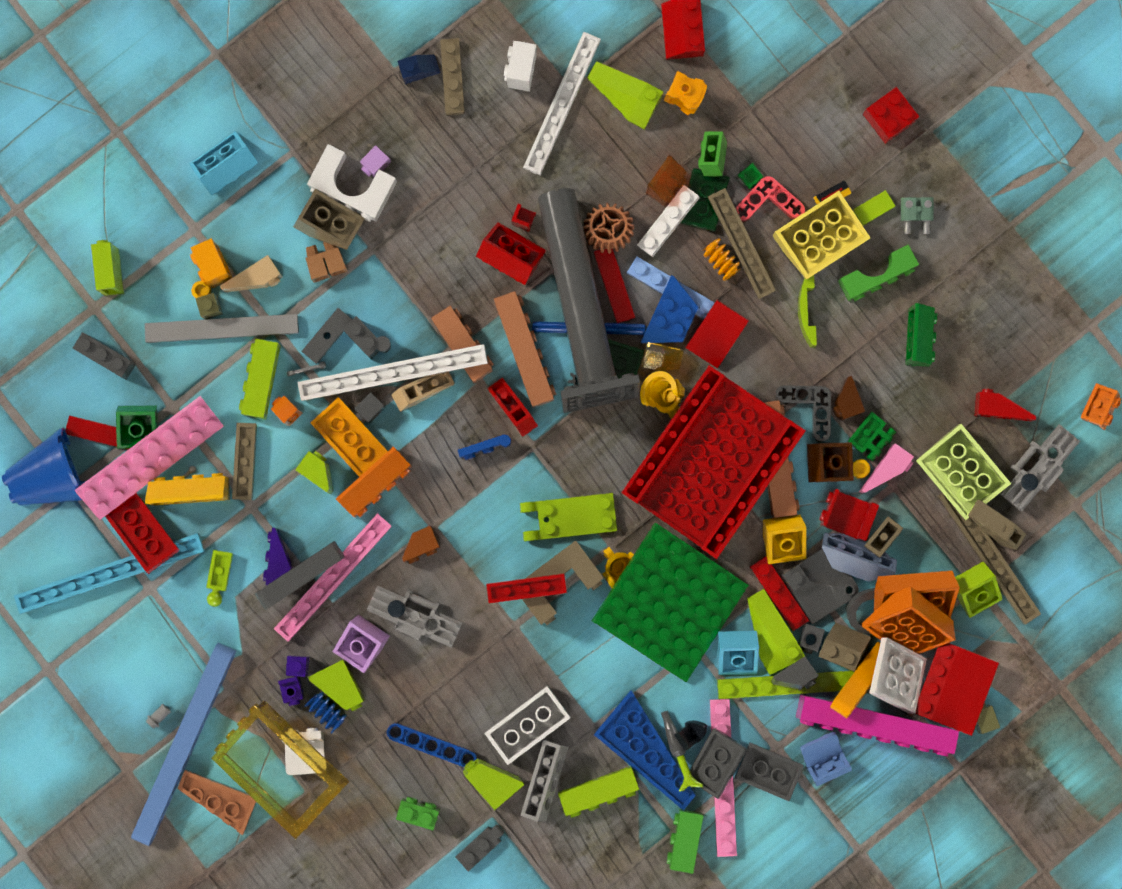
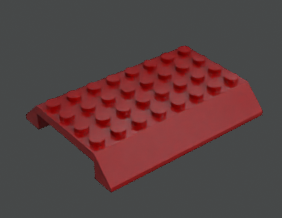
[621,365,806,559]

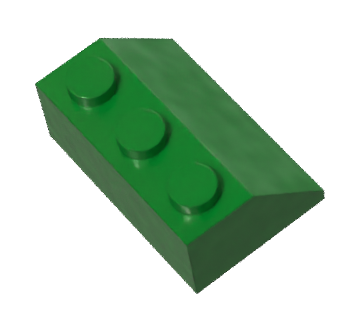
[905,303,937,367]

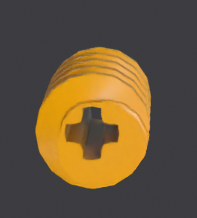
[703,238,741,281]

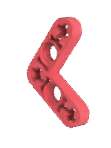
[735,176,805,222]

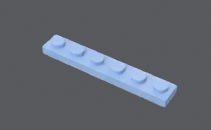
[627,256,714,320]

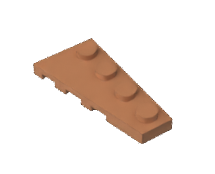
[177,770,258,835]

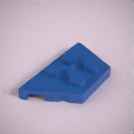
[641,275,699,343]

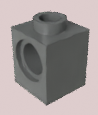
[354,392,386,424]
[798,624,825,654]

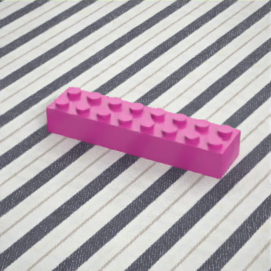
[796,694,959,757]

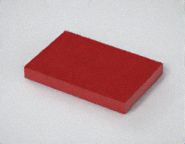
[686,300,749,369]

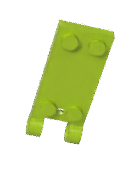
[519,493,617,542]

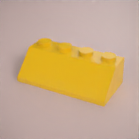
[145,473,230,506]

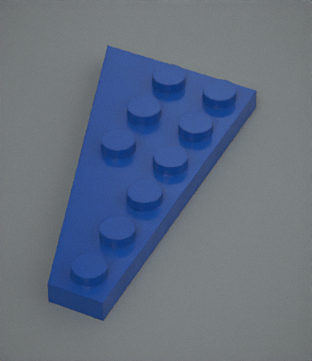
[594,690,696,811]

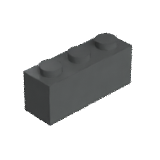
[73,332,136,380]

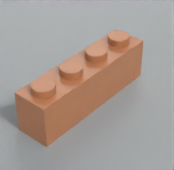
[431,306,494,383]

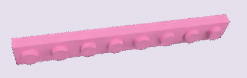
[274,513,392,642]
[710,699,737,857]

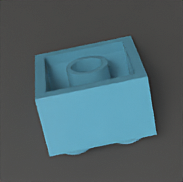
[717,631,759,675]

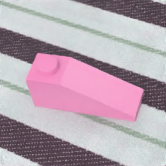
[859,444,914,494]

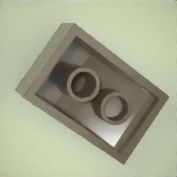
[293,189,365,250]

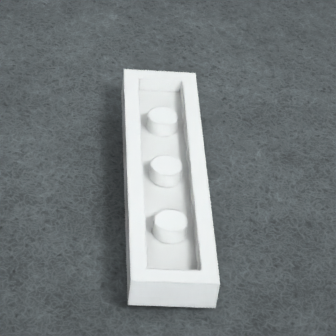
[637,185,700,257]

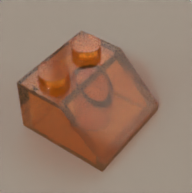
[646,155,687,206]

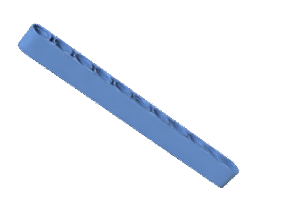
[131,643,236,846]

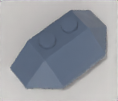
[822,533,897,582]

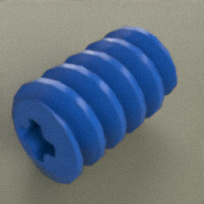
[304,692,347,734]

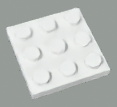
[869,638,927,714]

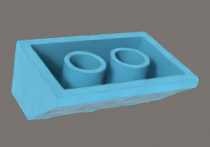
[189,131,258,195]

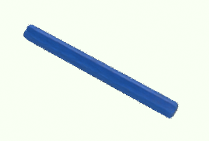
[532,321,645,335]

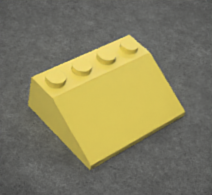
[773,191,870,280]

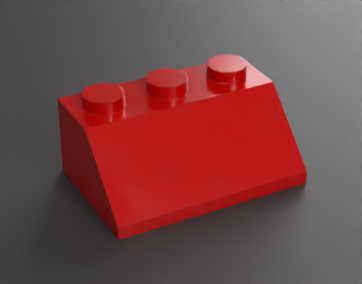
[661,0,705,60]
[475,222,547,285]

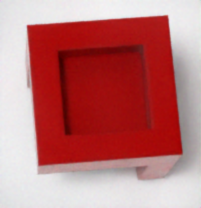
[511,203,536,232]

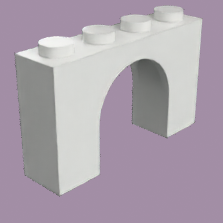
[307,144,397,222]

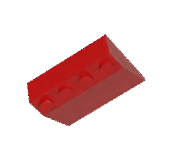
[915,643,999,736]

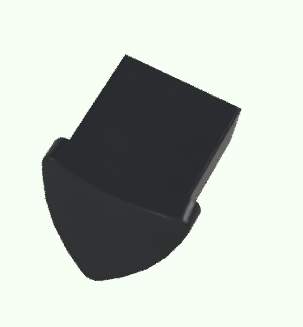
[674,720,707,751]

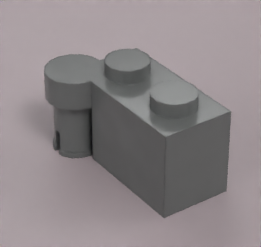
[343,316,391,359]

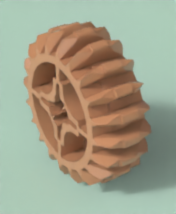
[583,202,634,254]

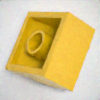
[763,515,806,564]

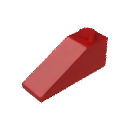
[487,377,538,437]
[974,389,1036,422]

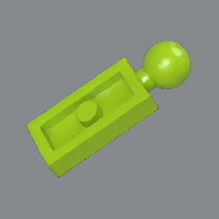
[206,550,233,607]

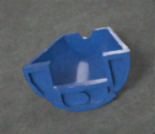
[2,427,86,505]

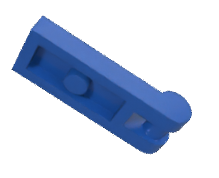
[457,435,511,460]

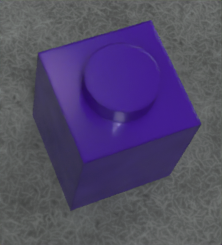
[286,655,309,677]

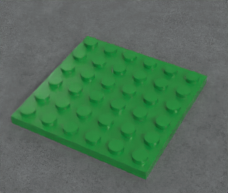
[591,523,749,682]

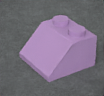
[332,615,390,673]

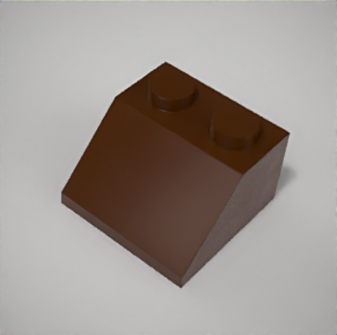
[807,442,854,482]

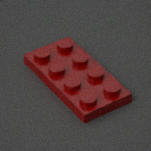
[105,492,180,574]

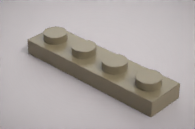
[440,38,465,115]
[232,423,257,500]

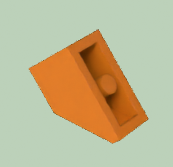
[271,396,303,427]

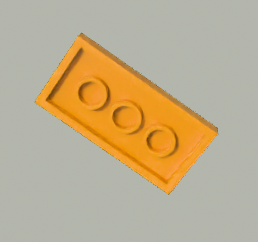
[310,397,388,477]

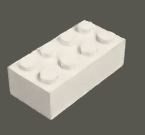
[484,685,571,765]

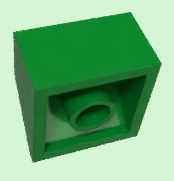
[116,405,158,449]

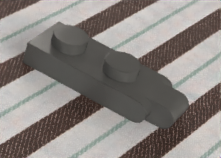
[455,824,505,872]

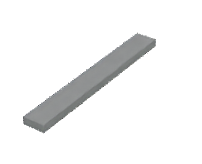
[145,314,299,343]

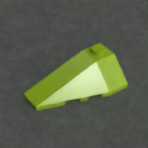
[587,61,663,130]
[747,589,805,675]

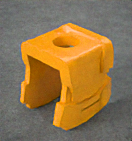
[664,71,707,115]

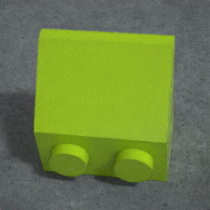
[295,451,334,494]
[955,562,1003,618]

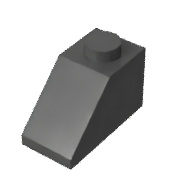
[771,657,819,690]

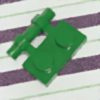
[847,411,896,462]

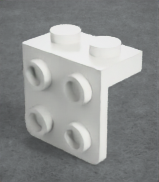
[282,728,325,775]

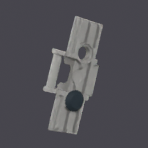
[1000,424,1080,512]
[367,585,462,648]

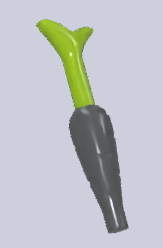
[661,711,703,791]

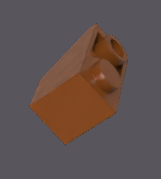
[402,526,440,564]

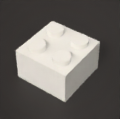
[504,41,537,92]

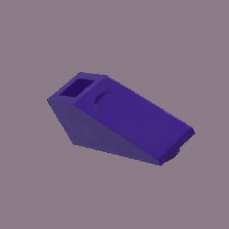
[263,527,293,585]

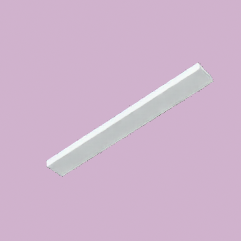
[523,32,601,176]

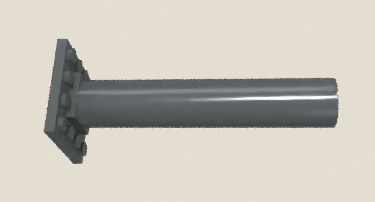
[538,188,640,413]

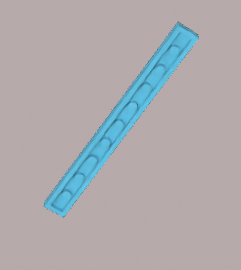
[14,533,205,614]

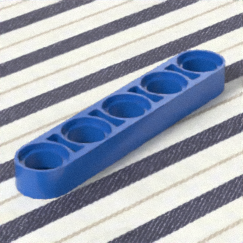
[387,723,477,767]

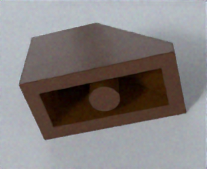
[833,376,865,421]

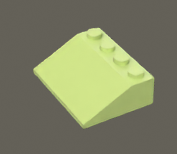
[916,424,1011,520]

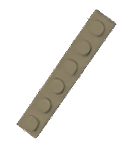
[708,188,776,299]

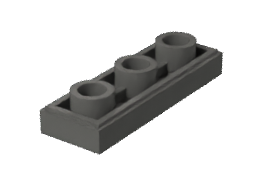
[301,308,353,364]

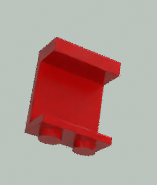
[819,489,879,542]

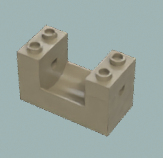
[522,541,604,625]

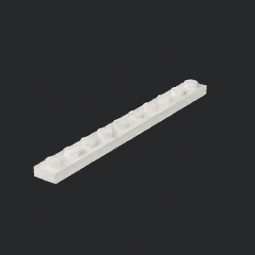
[298,344,488,401]

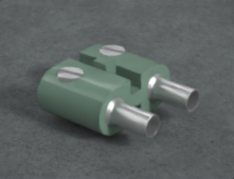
[901,197,934,234]

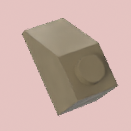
[864,517,903,558]

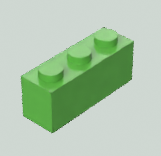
[666,809,703,874]

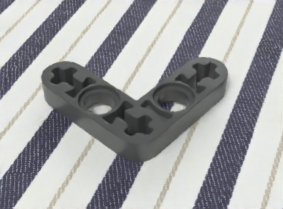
[775,385,831,442]

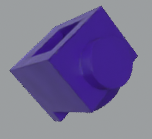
[278,676,305,706]

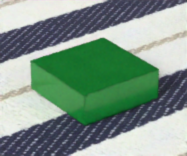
[738,163,764,190]

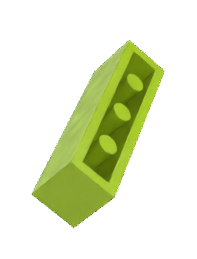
[239,339,281,420]
[558,766,639,818]

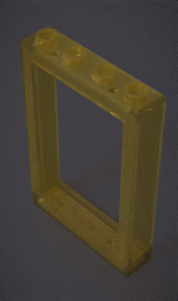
[211,701,350,839]

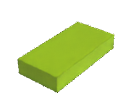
[852,190,895,226]

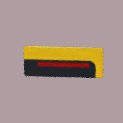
[813,181,851,204]

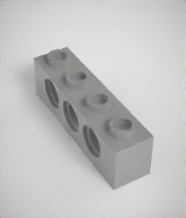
[520,740,569,822]

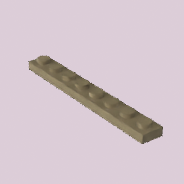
[937,493,1041,625]

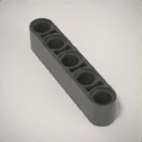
[255,541,345,610]

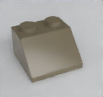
[818,622,872,672]

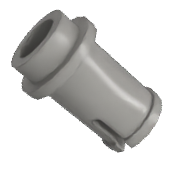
[146,704,171,729]

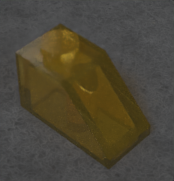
[641,342,684,371]

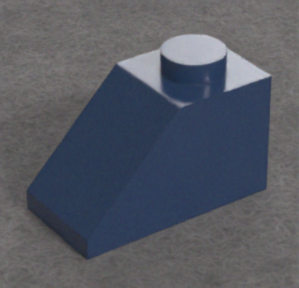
[397,54,441,84]

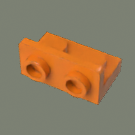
[1080,383,1121,430]

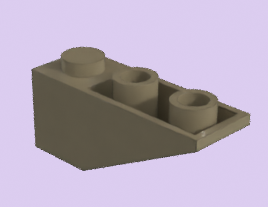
[968,500,1026,550]

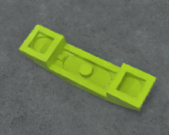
[798,275,817,348]

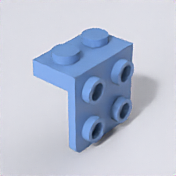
[800,732,852,787]

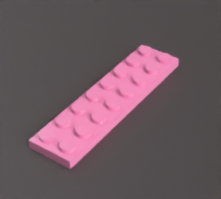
[75,396,224,520]

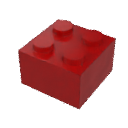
[863,86,920,144]

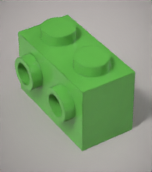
[698,132,727,176]
[396,797,440,830]

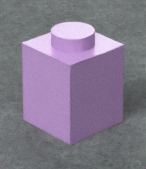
[360,145,391,177]

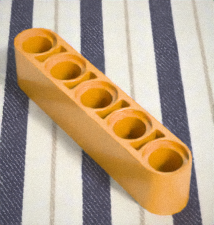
[830,641,880,718]

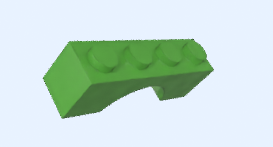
[838,244,919,302]

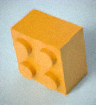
[190,238,233,288]

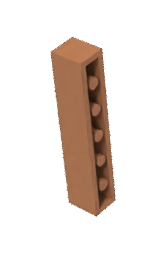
[494,291,556,408]
[765,400,799,518]

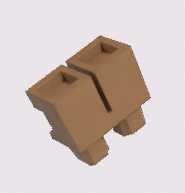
[306,242,348,283]

